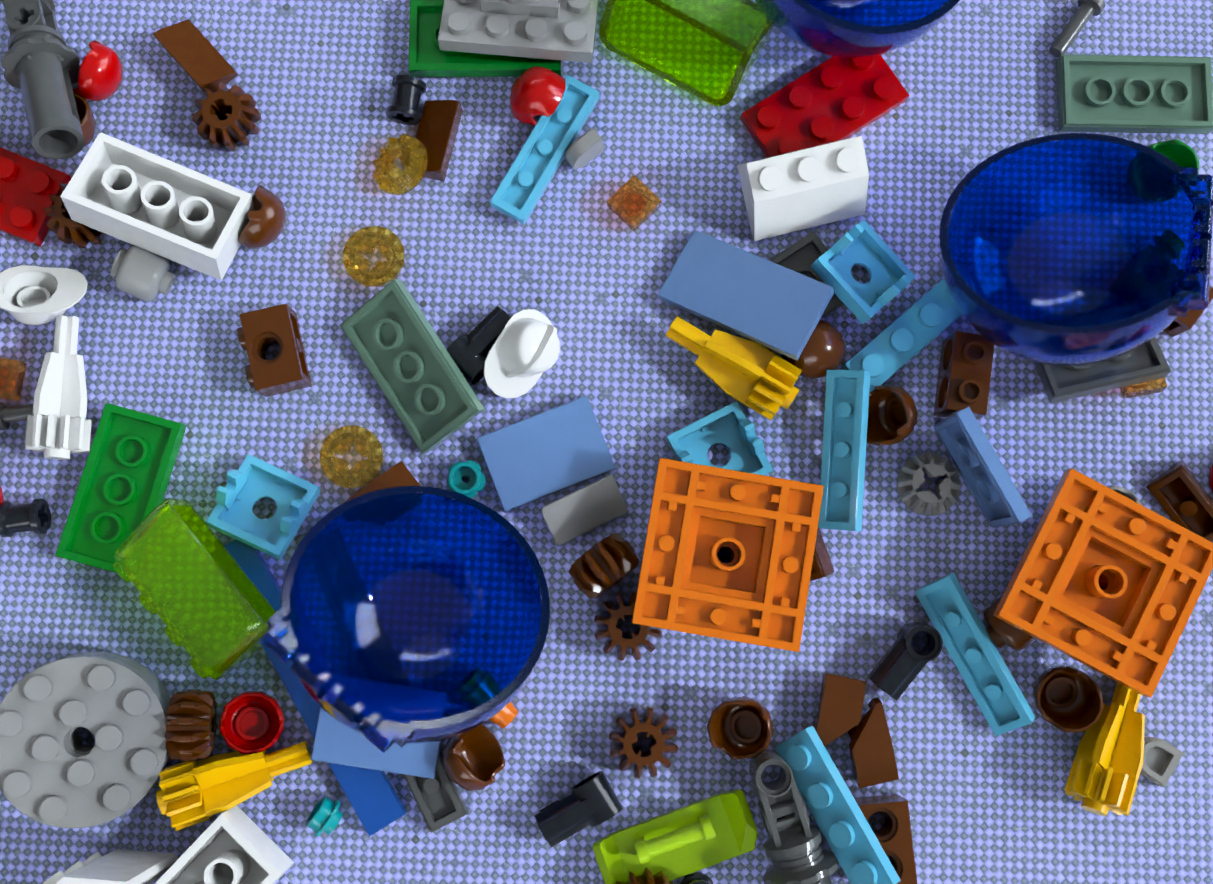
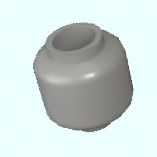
[110,245,175,302]

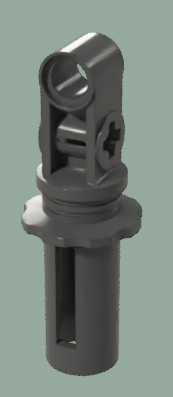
[1,0,84,159]
[749,750,839,884]

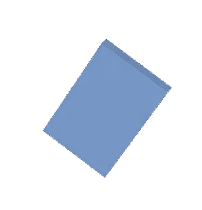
[477,395,616,512]
[933,407,1032,528]
[311,676,449,779]

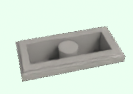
[540,475,629,546]

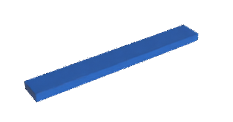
[211,539,407,837]

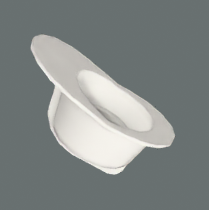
[0,265,88,325]
[484,309,560,398]

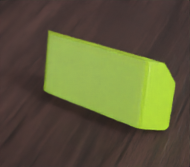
[593,789,758,884]

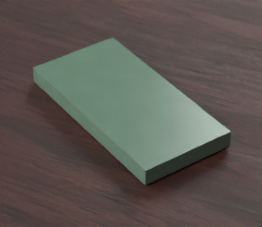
[1056,54,1213,134]
[340,279,485,454]

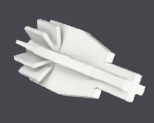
[25,315,92,460]

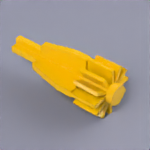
[665,316,802,421]
[1064,682,1145,816]
[156,741,312,831]

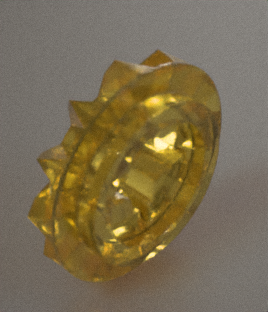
[372,133,428,195]
[343,226,405,287]
[320,425,384,489]

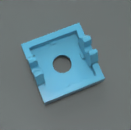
[810,220,916,324]
[666,401,774,476]
[206,454,320,560]

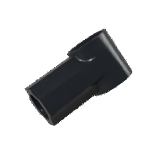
[447,306,511,386]
[867,622,943,701]
[534,771,623,847]

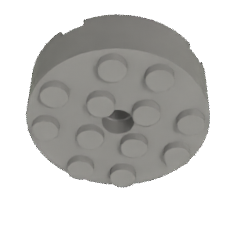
[0,651,171,828]

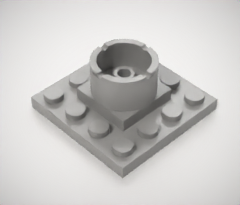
[438,0,599,63]

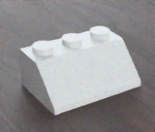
[737,136,869,241]
[43,849,179,884]

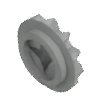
[897,452,962,516]

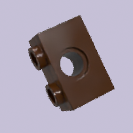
[237,304,312,397]

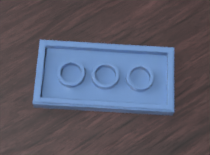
[658,230,834,361]

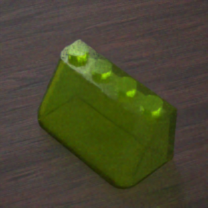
[599,0,779,106]
[113,498,287,680]

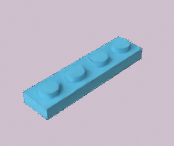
[490,74,600,225]
[842,265,985,393]
[818,370,870,531]
[915,572,1035,736]
[775,726,901,884]

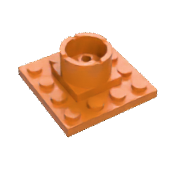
[632,458,824,652]
[993,468,1213,698]

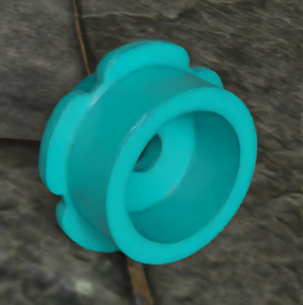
[446,460,486,499]
[305,796,343,837]

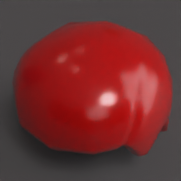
[73,41,123,102]
[510,66,566,126]
[219,691,284,754]

